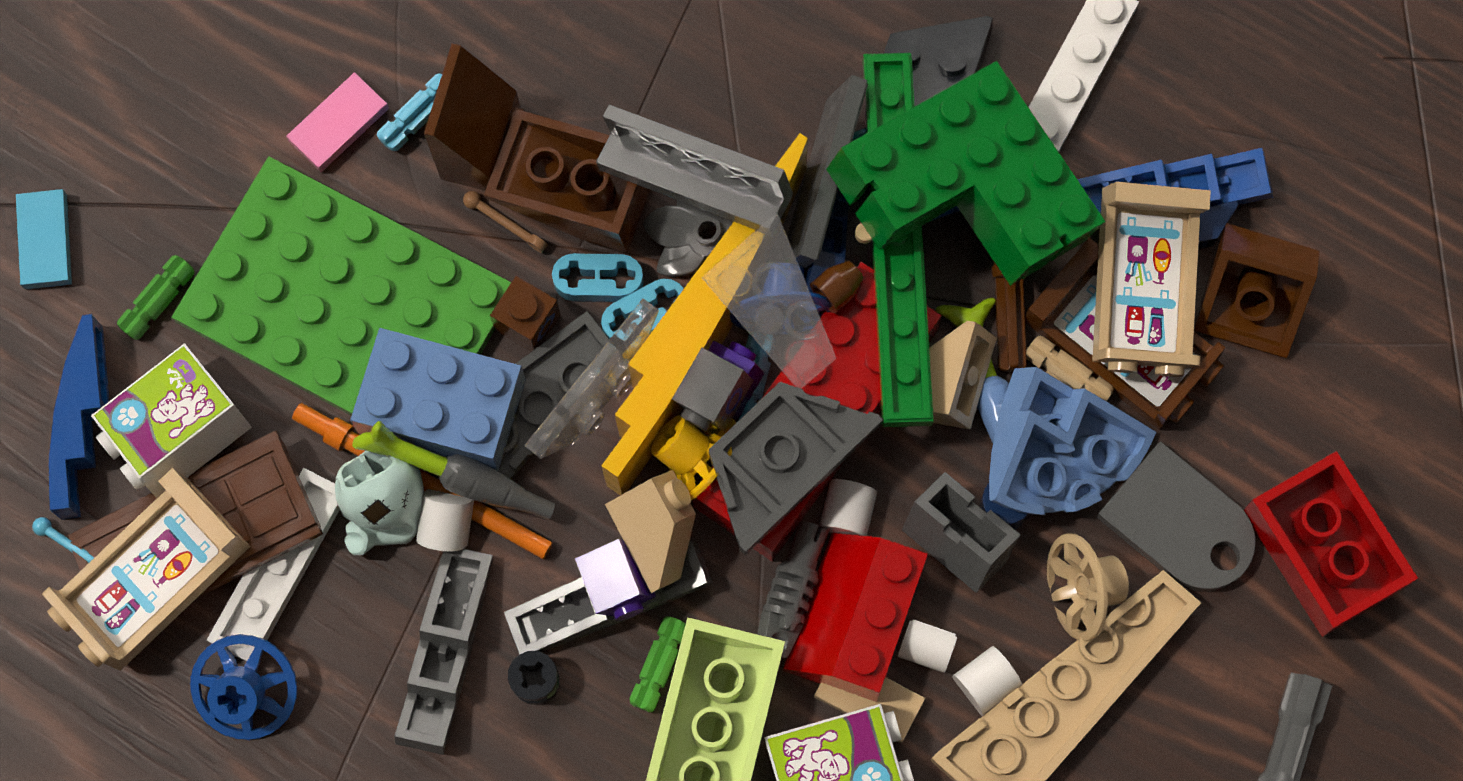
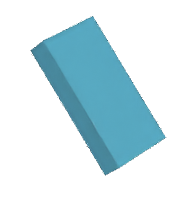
[16,189,72,290]

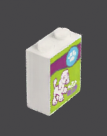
[91,343,252,498]
[764,704,914,781]

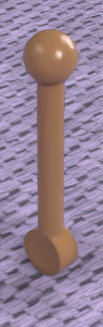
[463,191,548,253]

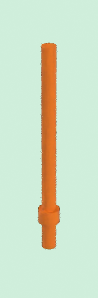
[292,403,553,560]

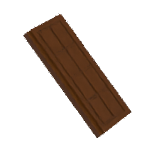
[67,430,323,598]

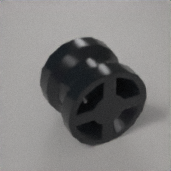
[508,651,560,705]

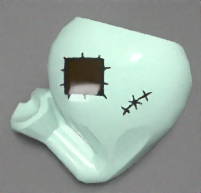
[335,451,424,556]

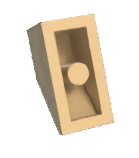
[929,321,997,429]
[605,470,696,593]

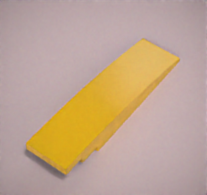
[601,133,808,496]

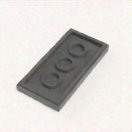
[780,75,868,270]

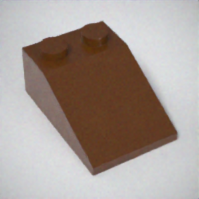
[424,43,525,191]
[484,109,650,253]

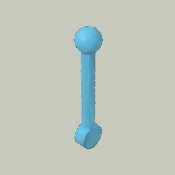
[32,517,95,563]

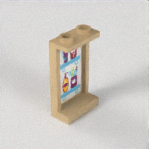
[1092,182,1211,377]
[42,468,251,671]

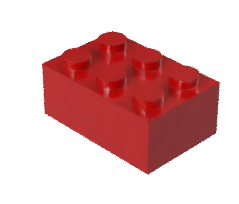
[1244,451,1418,637]

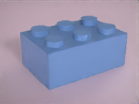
[350,328,526,471]

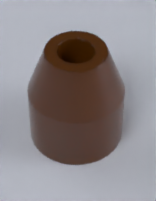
[810,261,864,313]

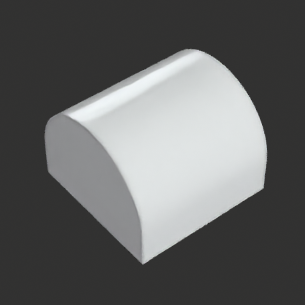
[818,479,877,536]
[416,489,474,551]
[898,619,957,673]
[952,646,1022,716]

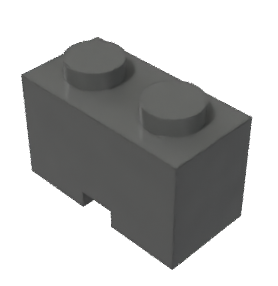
[902,472,1021,593]

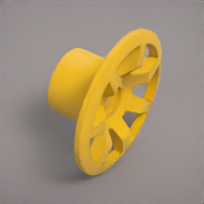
[651,415,737,500]

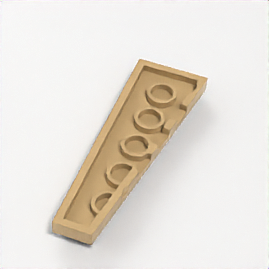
[931,570,1201,781]

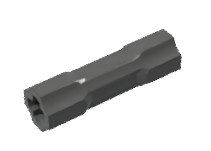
[1257,672,1332,781]

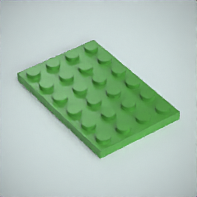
[171,156,511,416]

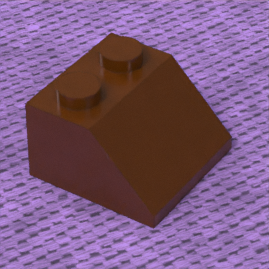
[1194,223,1320,358]

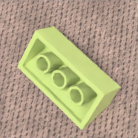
[646,617,785,781]

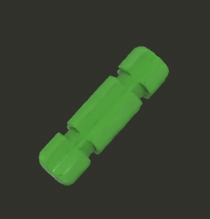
[117,255,194,340]
[630,616,686,712]

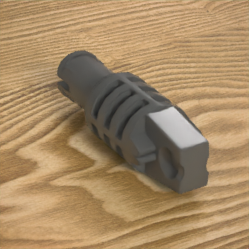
[757,521,829,658]

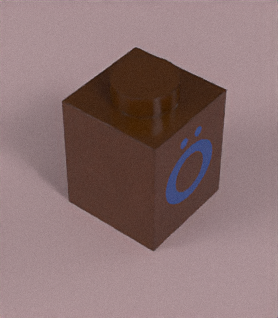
[490,276,561,352]

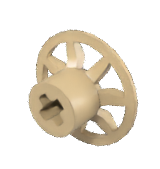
[1047,533,1129,641]

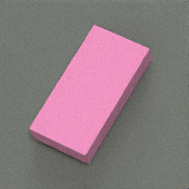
[286,72,389,172]

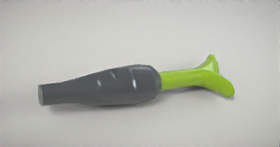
[352,421,555,521]

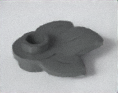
[643,200,732,277]

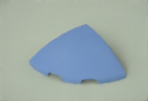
[989,367,1156,515]

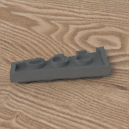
[498,311,617,479]

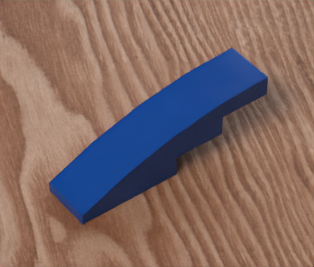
[1077,148,1274,214]
[49,314,109,520]

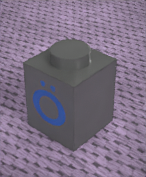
[672,347,754,432]

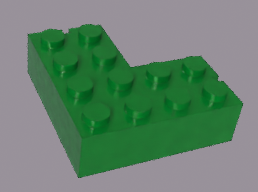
[826,61,1106,286]

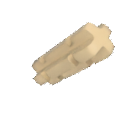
[1026,336,1114,402]

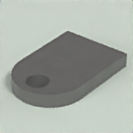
[1096,441,1255,592]

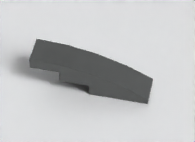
[504,537,713,654]
[394,549,493,755]

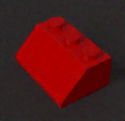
[783,533,928,702]

